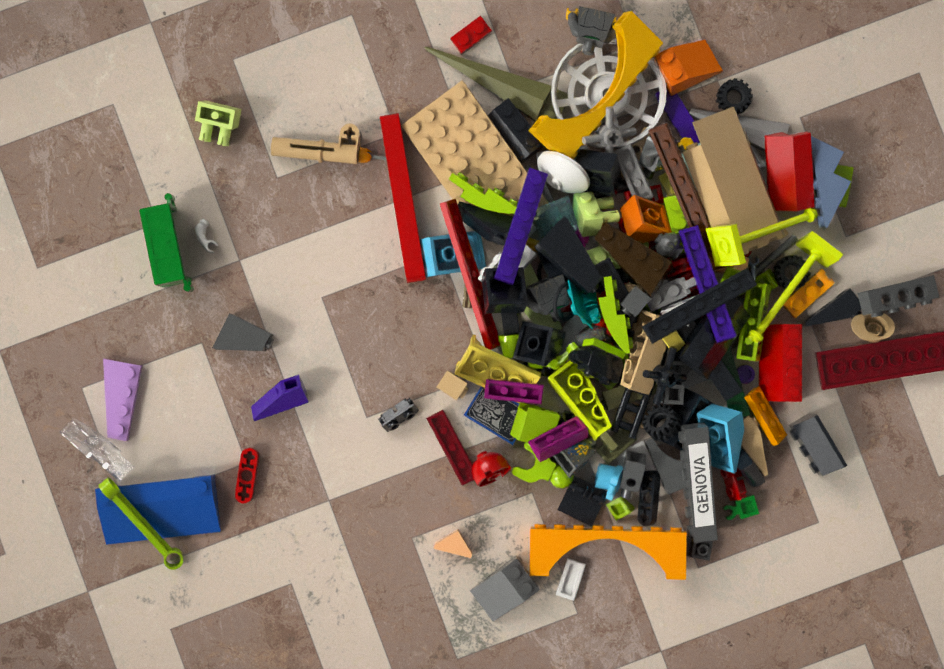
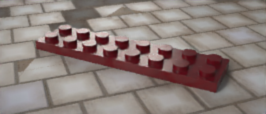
[815,331,944,390]

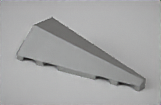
[689,108,790,152]

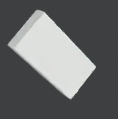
[556,557,586,601]

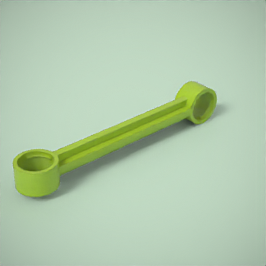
[98,477,183,570]

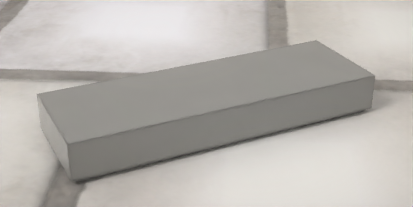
[613,143,654,199]

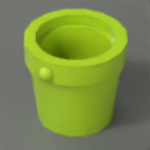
[498,332,520,358]

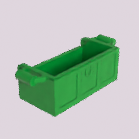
[139,193,194,292]

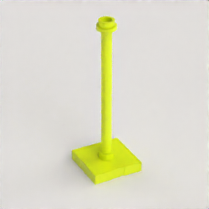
[706,208,818,267]
[748,231,843,343]

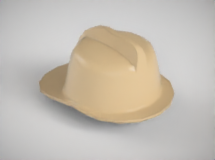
[851,313,895,343]

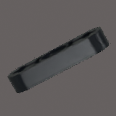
[637,470,660,526]

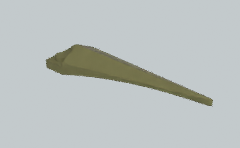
[424,47,568,122]

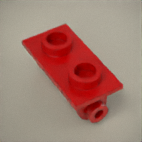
[720,468,747,501]

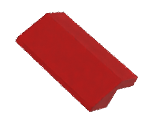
[764,131,815,211]

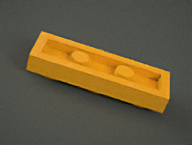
[744,386,787,446]

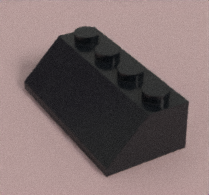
[675,298,750,380]

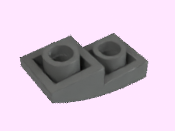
[686,536,713,561]

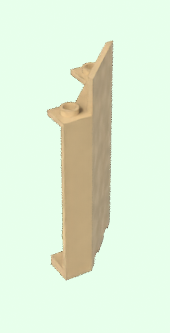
[682,107,785,255]

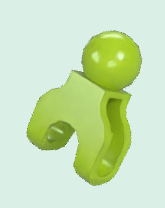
[511,442,574,489]

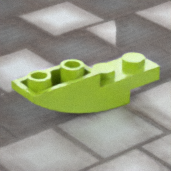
[449,172,518,214]
[599,276,633,354]

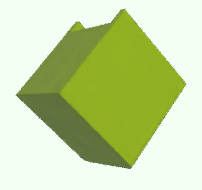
[510,402,560,443]

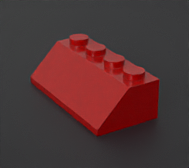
[759,324,802,402]

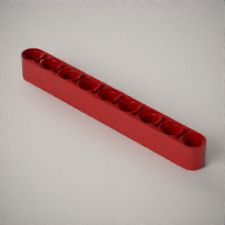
[380,113,426,283]

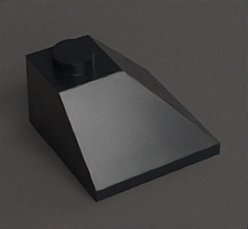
[513,321,566,367]

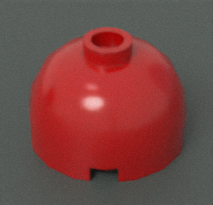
[472,451,511,487]

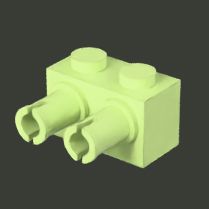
[195,100,242,146]
[572,191,620,237]

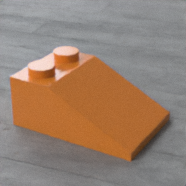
[654,40,723,96]

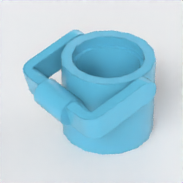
[594,463,623,501]

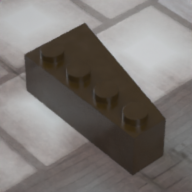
[594,222,673,299]

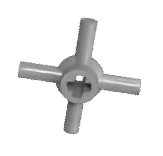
[582,106,637,153]

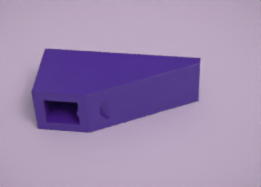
[251,374,309,421]

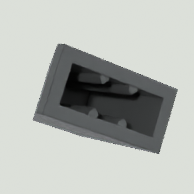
[212,313,274,351]

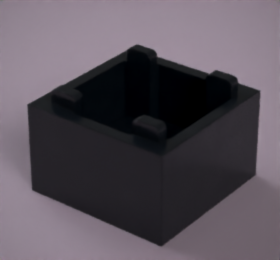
[576,149,622,196]
[482,267,528,314]

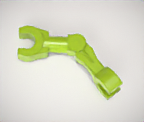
[528,342,580,370]

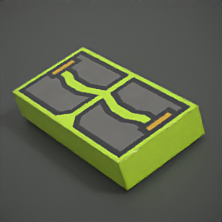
[582,338,625,359]

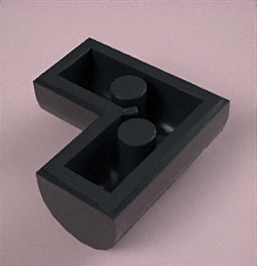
[737,447,765,487]

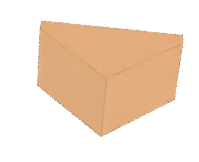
[434,529,472,558]

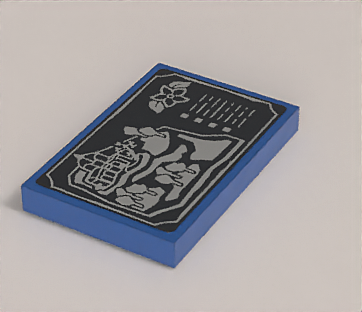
[464,386,519,445]

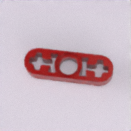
[235,448,259,504]

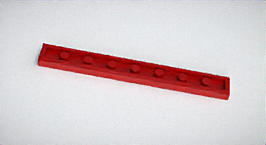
[439,199,500,350]

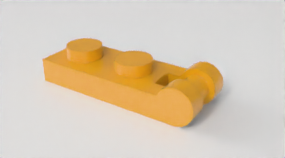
[783,268,835,318]

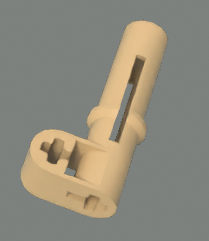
[271,123,361,164]

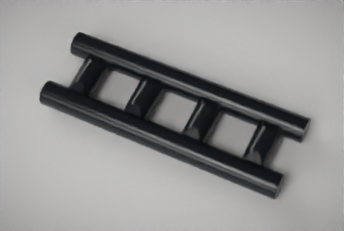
[610,381,656,440]

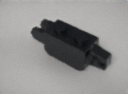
[568,348,624,385]

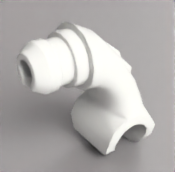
[195,219,218,253]

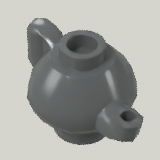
[654,232,684,260]

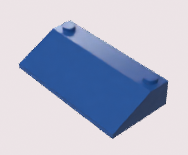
[95,474,221,545]

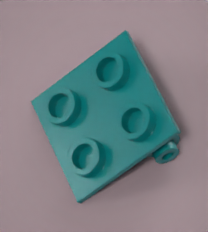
[567,280,601,329]

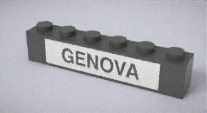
[678,422,718,543]

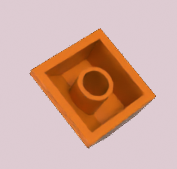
[620,195,671,243]

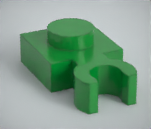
[722,495,759,520]

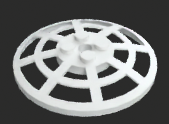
[551,37,667,149]

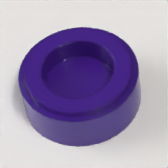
[737,365,755,384]

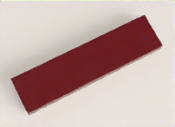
[426,410,474,486]

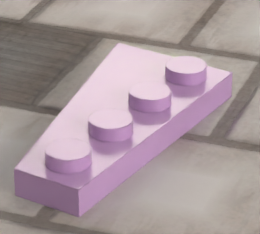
[103,359,142,441]

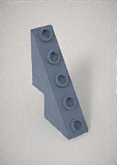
[811,136,851,229]

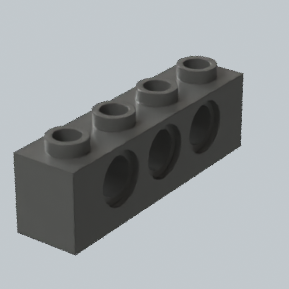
[857,275,939,318]

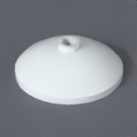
[537,151,590,194]

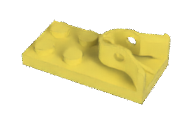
[455,335,541,403]

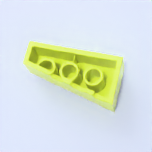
[547,361,612,441]

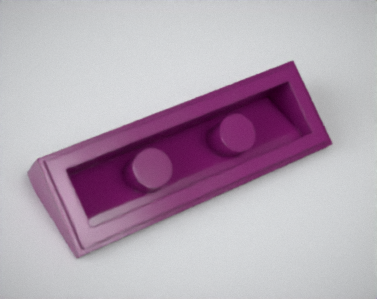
[484,379,544,404]
[528,416,588,462]

